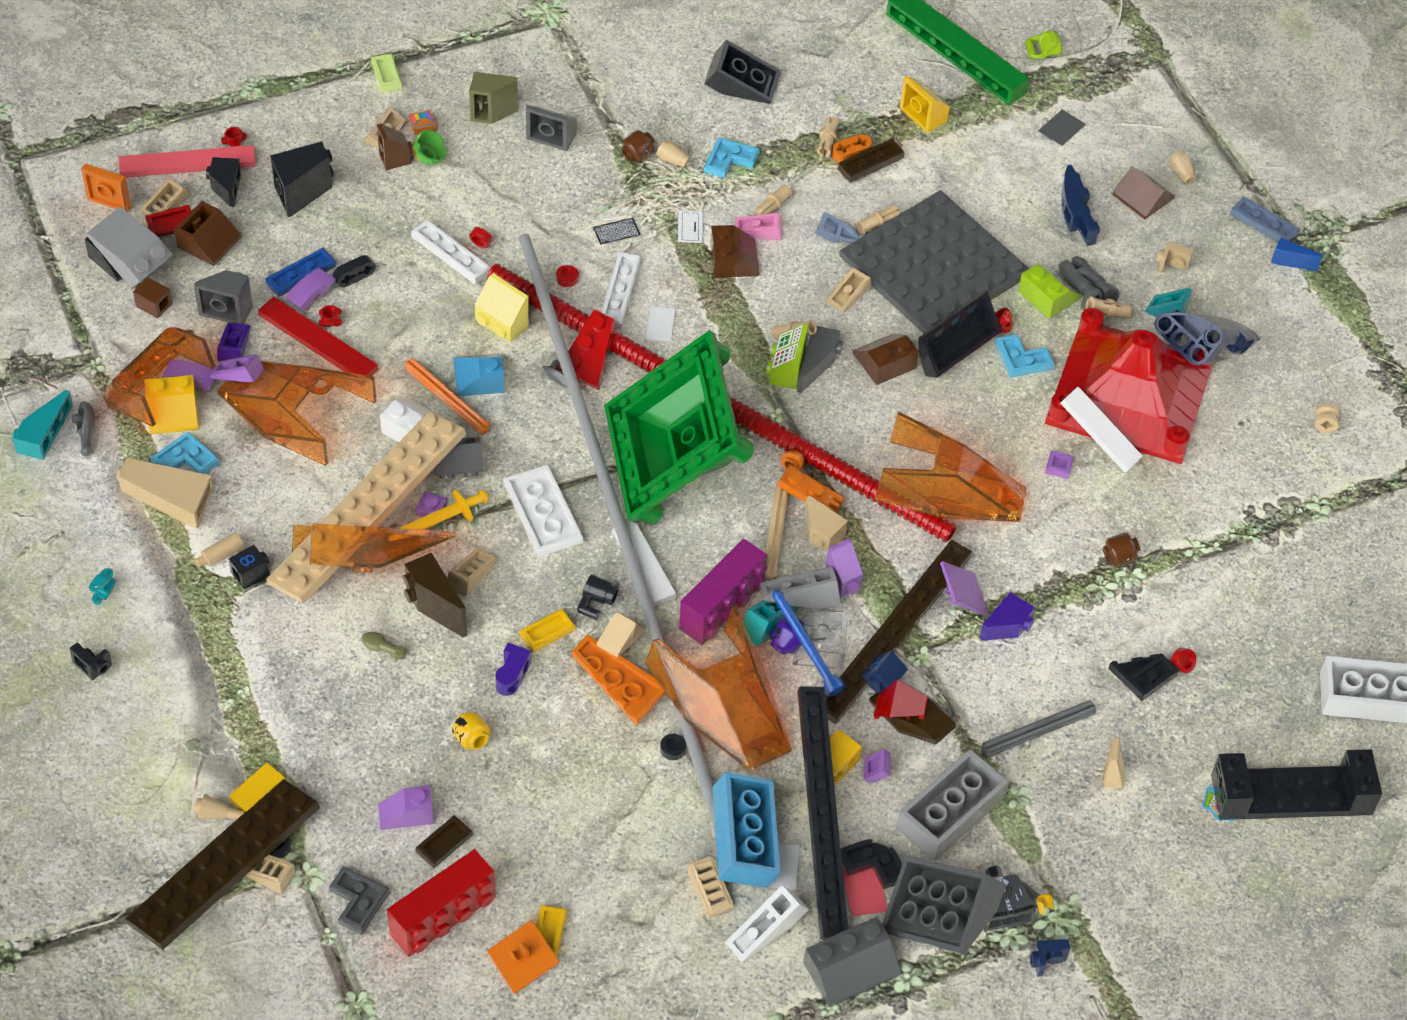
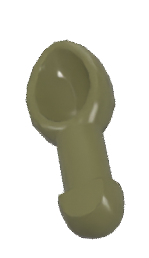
[361,632,406,659]

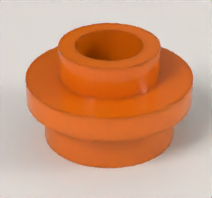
[781,450,804,471]

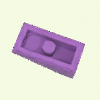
[209,355,264,382]

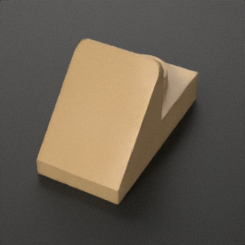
[597,612,645,658]

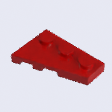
[558,309,616,391]

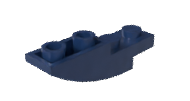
[1061,164,1100,246]

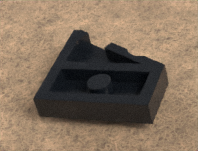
[1108,653,1179,701]

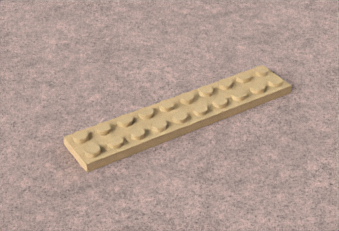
[267,411,466,604]

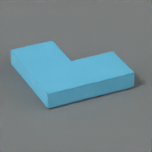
[704,137,760,178]
[995,334,1055,378]
[150,432,220,474]

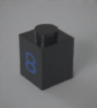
[228,545,270,589]

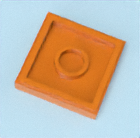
[81,163,131,212]

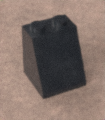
[270,141,334,217]

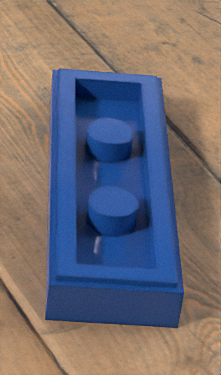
[265,248,336,298]

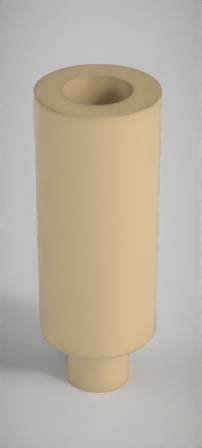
[194,532,244,568]

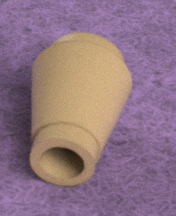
[656,140,691,168]
[1169,151,1196,185]

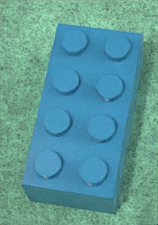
[712,772,781,888]

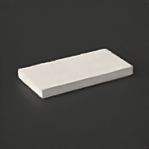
[503,465,584,557]

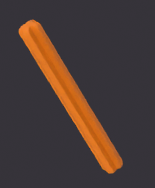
[405,358,490,435]

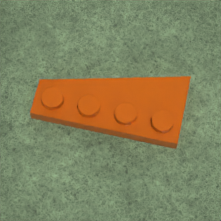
[572,634,668,726]

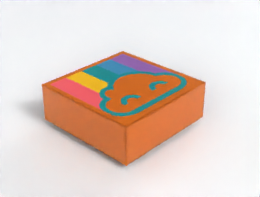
[409,110,436,135]

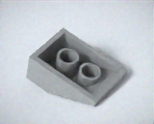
[86,207,172,288]

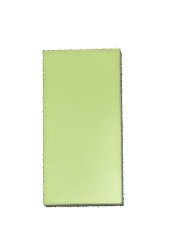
[371,53,402,92]

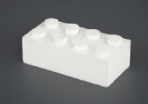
[1320,656,1407,723]

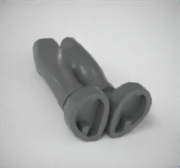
[1058,256,1120,311]

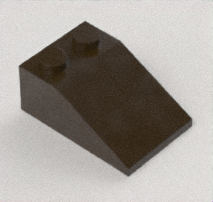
[403,552,467,637]

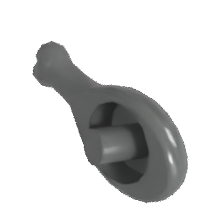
[72,401,95,457]

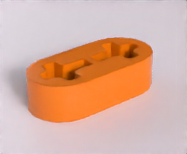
[832,134,872,162]

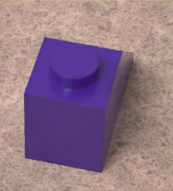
[980,592,1035,641]

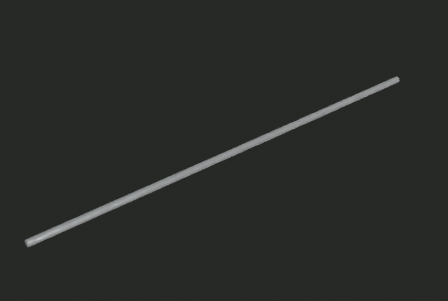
[519,234,715,829]

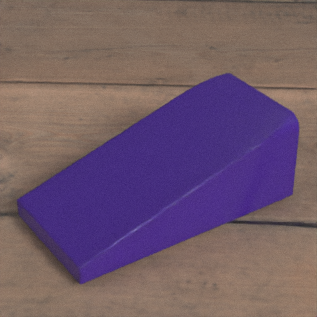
[217,323,251,362]

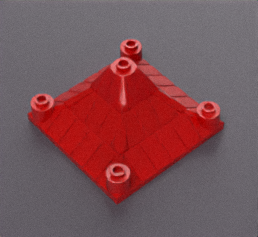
[1045,308,1214,464]

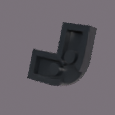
[841,839,902,890]

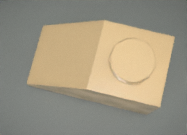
[805,495,848,552]

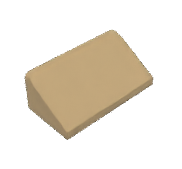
[363,106,406,148]

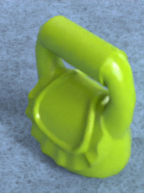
[1024,30,1063,60]

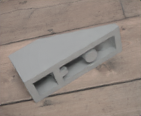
[760,567,841,610]

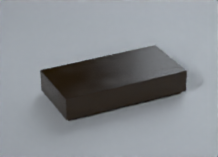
[415,815,473,868]

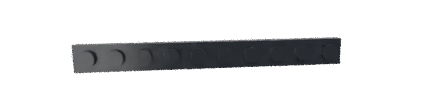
[797,686,848,940]

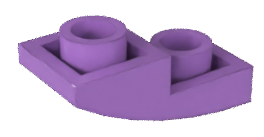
[285,268,336,311]
[162,360,214,393]

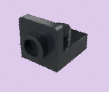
[69,642,112,680]

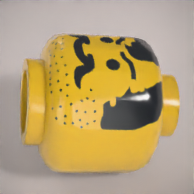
[452,712,490,750]

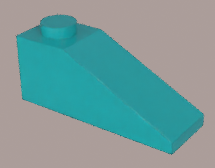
[12,390,73,460]
[738,600,800,646]

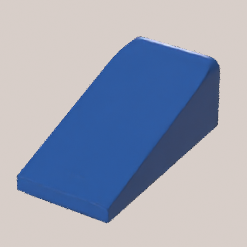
[1271,238,1323,271]

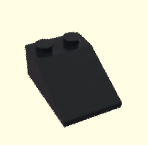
[704,40,781,104]

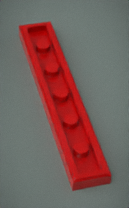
[258,296,379,384]

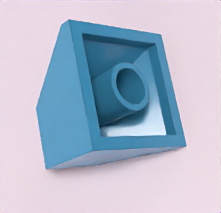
[453,354,504,396]

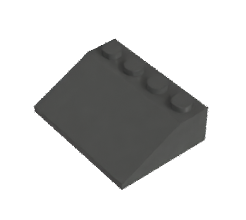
[882,855,1006,955]

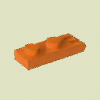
[777,465,844,513]

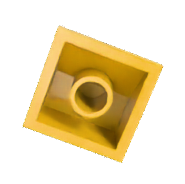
[900,75,950,133]
[145,375,198,435]

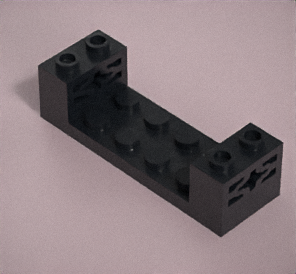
[1211,749,1382,820]

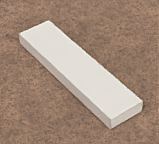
[411,220,491,284]
[601,252,641,329]
[1061,387,1143,473]
[612,521,676,607]

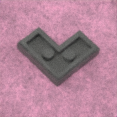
[329,866,390,935]

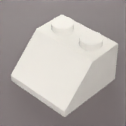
[380,399,443,442]

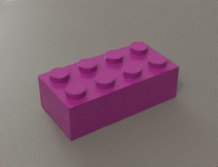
[679,538,767,645]

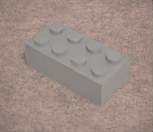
[896,749,1009,860]

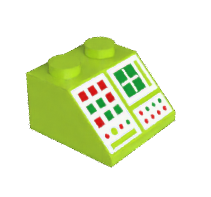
[1018,263,1083,319]
[766,324,808,390]

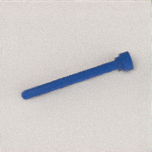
[772,590,845,697]

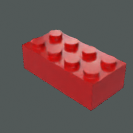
[387,849,496,957]

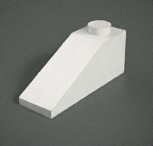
[725,885,809,962]

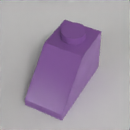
[825,539,863,598]
[378,785,433,830]

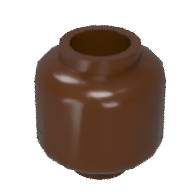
[621,130,655,163]
[1102,532,1141,568]

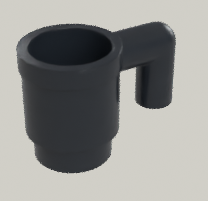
[577,574,619,620]

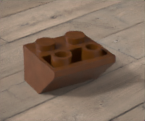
[174,201,242,266]

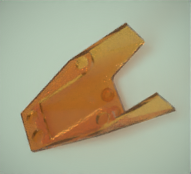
[217,361,377,466]
[875,411,1027,522]
[292,524,456,573]
[645,606,792,771]

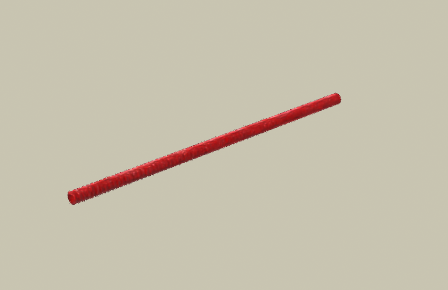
[487,263,956,543]

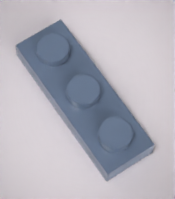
[1230,196,1300,242]

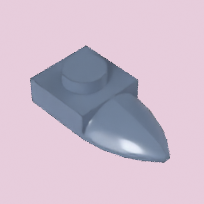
[815,212,860,243]

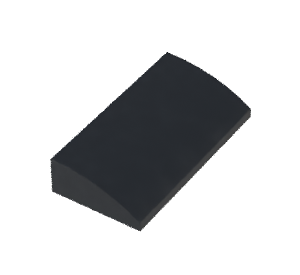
[918,291,1002,378]

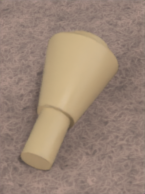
[194,794,244,820]

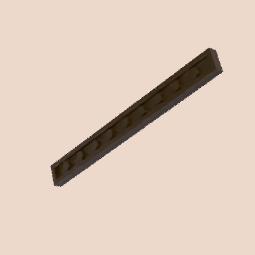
[826,539,972,724]

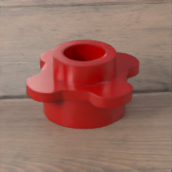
[221,127,247,147]
[319,305,342,327]

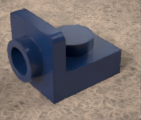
[1030,939,1070,977]

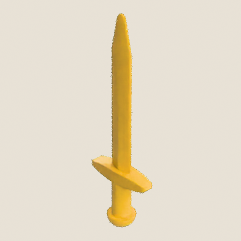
[388,490,489,540]

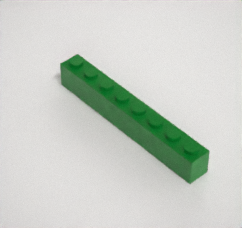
[886,0,1029,106]

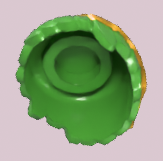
[412,130,447,166]

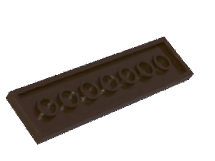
[125,779,320,950]

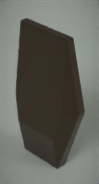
[869,680,956,745]

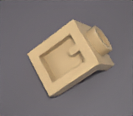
[1156,242,1193,272]

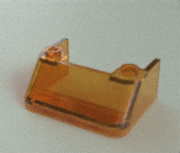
[103,327,215,427]

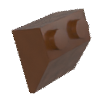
[710,225,759,278]
[853,334,919,385]

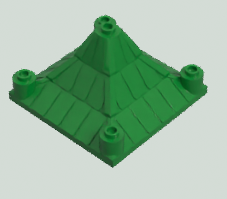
[604,330,754,525]

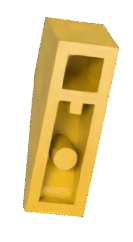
[807,729,862,807]

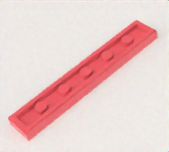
[119,145,256,177]

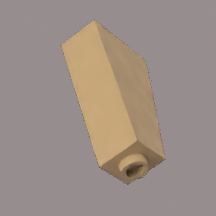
[117,458,213,528]

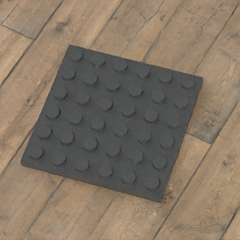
[839,190,1029,334]

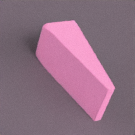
[735,213,783,240]

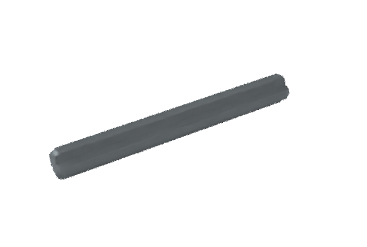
[981,700,1096,757]

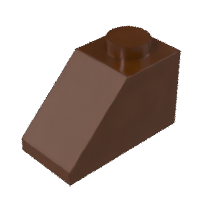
[377,123,413,171]

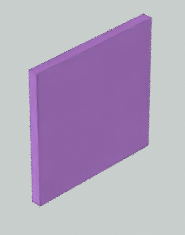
[940,561,988,616]

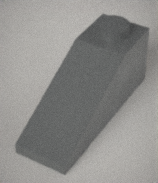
[797,326,843,393]

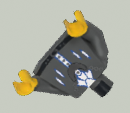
[983,866,1054,932]

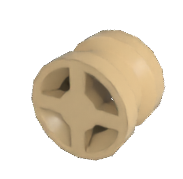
[1315,403,1340,433]

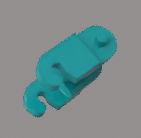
[89,568,116,605]

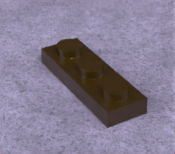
[837,138,905,183]

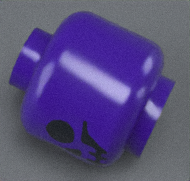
[770,617,807,655]

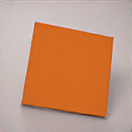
[487,919,560,994]

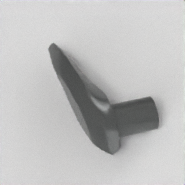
[543,360,568,388]

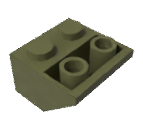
[469,72,518,124]

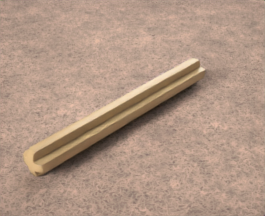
[765,479,789,581]

